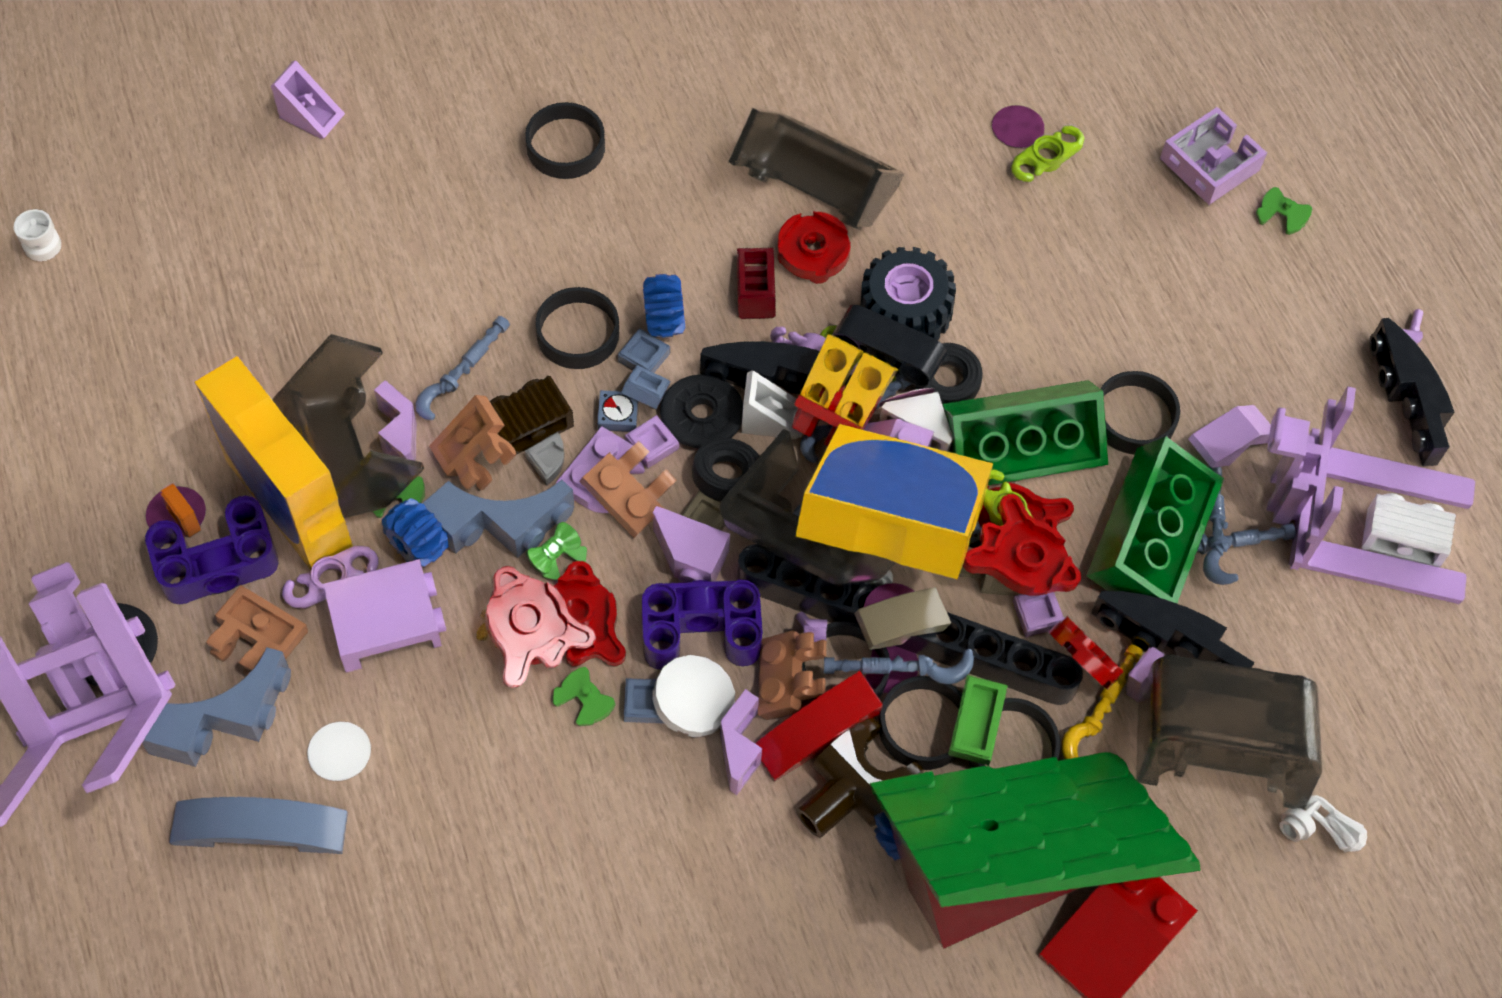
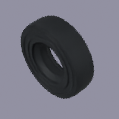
[915,343,983,404]
[692,438,763,503]

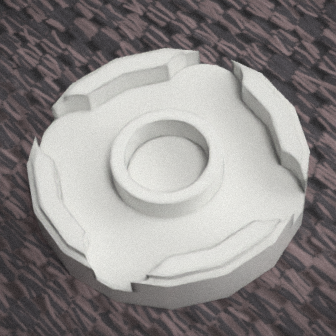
[652,655,735,738]

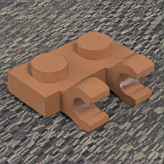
[429,395,516,490]
[579,441,677,538]
[206,585,308,676]
[758,630,827,720]

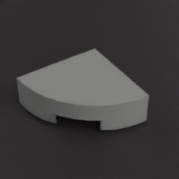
[525,432,565,486]

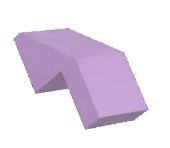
[374,380,417,475]
[1188,405,1271,468]
[720,689,762,795]

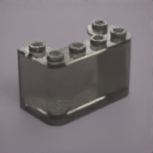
[1136,654,1322,810]

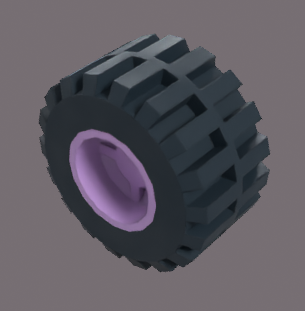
[860,247,956,340]

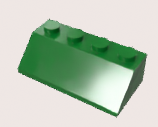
[942,380,1109,485]
[1086,436,1224,603]

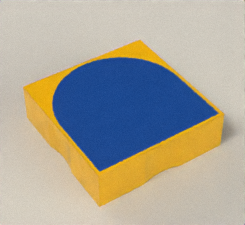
[194,356,353,570]
[796,424,993,580]

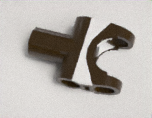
[796,718,924,838]

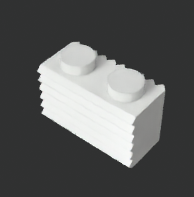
[1361,493,1456,567]

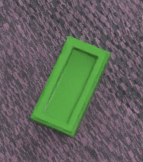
[948,675,1008,766]

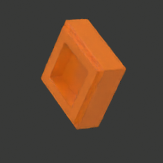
[161,483,201,537]

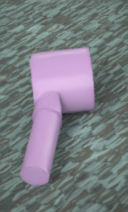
[1403,309,1423,344]
[796,612,827,642]

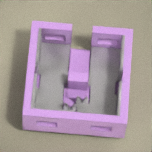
[1160,107,1267,205]

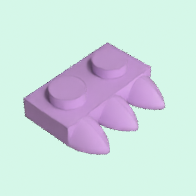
[556,427,645,513]

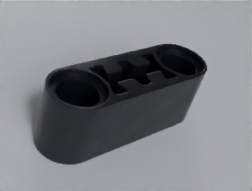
[832,305,947,387]

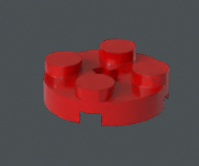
[778,211,851,284]
[1048,616,1124,690]

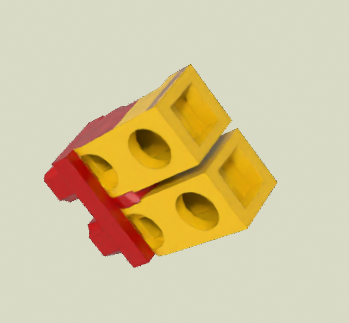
[792,334,898,447]

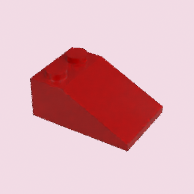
[1038,877,1198,998]

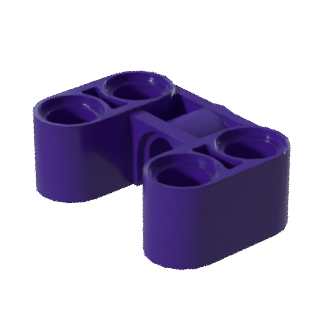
[145,495,279,605]
[642,580,763,670]

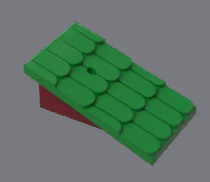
[870,752,1201,949]

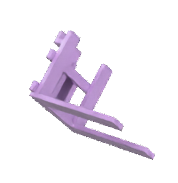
[1266,386,1475,604]
[0,562,176,827]

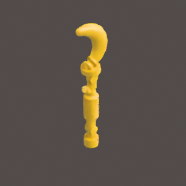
[1061,644,1143,760]

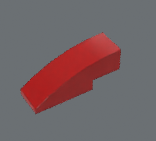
[755,671,883,782]

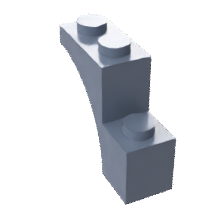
[422,480,575,558]
[142,647,291,767]

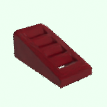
[737,247,776,319]

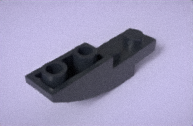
[1369,318,1455,467]
[700,341,852,394]
[1091,591,1255,690]

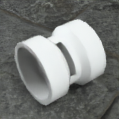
[14,209,61,261]

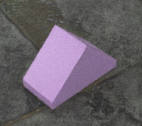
[271,60,345,139]

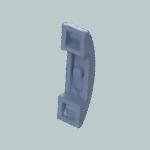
[169,797,348,854]

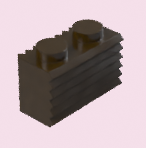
[489,376,574,455]

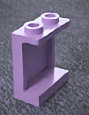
[323,559,447,672]

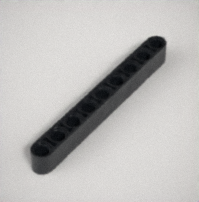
[737,544,1083,705]

